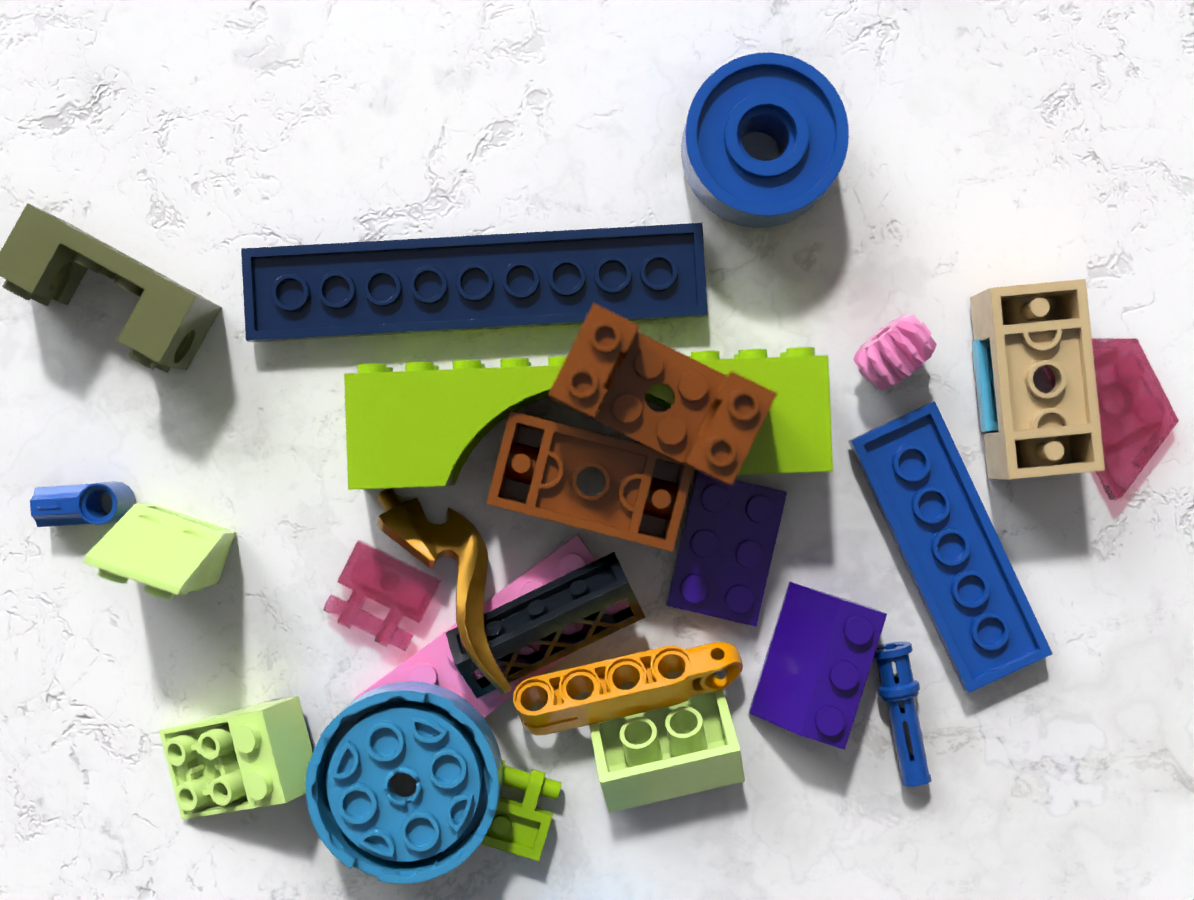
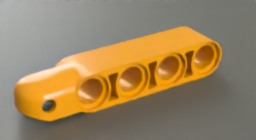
[513,642,743,736]

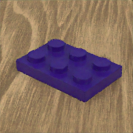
[666,471,787,627]

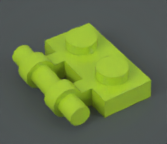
[481,760,562,861]

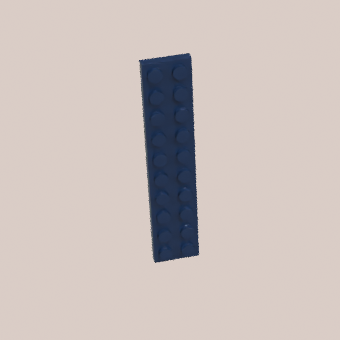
[241,223,708,342]

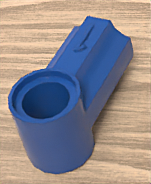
[30,481,136,527]

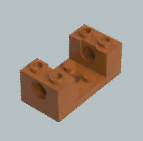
[548,303,777,485]
[486,411,694,552]

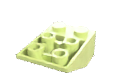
[83,503,236,599]
[159,696,313,819]

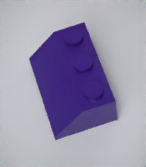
[748,581,887,750]

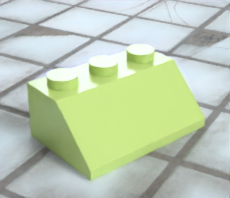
[589,675,745,813]

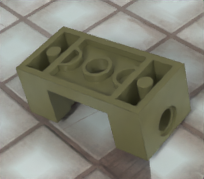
[0,203,222,373]

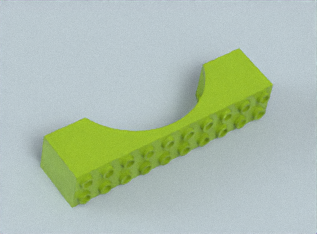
[344,347,833,490]

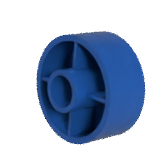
[681,52,849,228]

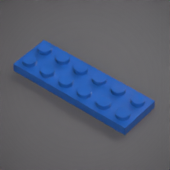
[848,401,1053,693]

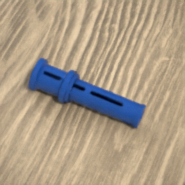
[874,642,932,787]

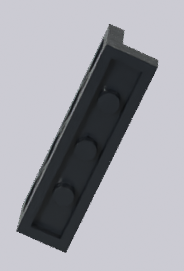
[446,552,645,698]

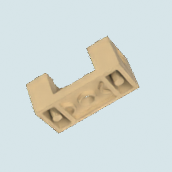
[970,279,1105,479]

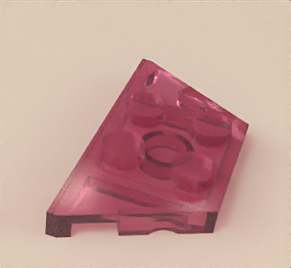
[1042,338,1179,500]

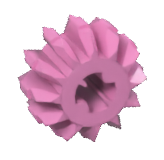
[853,315,937,390]

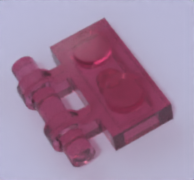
[323,540,442,651]

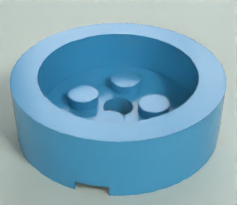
[305,681,503,884]

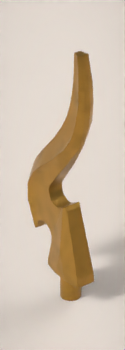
[377,488,512,695]

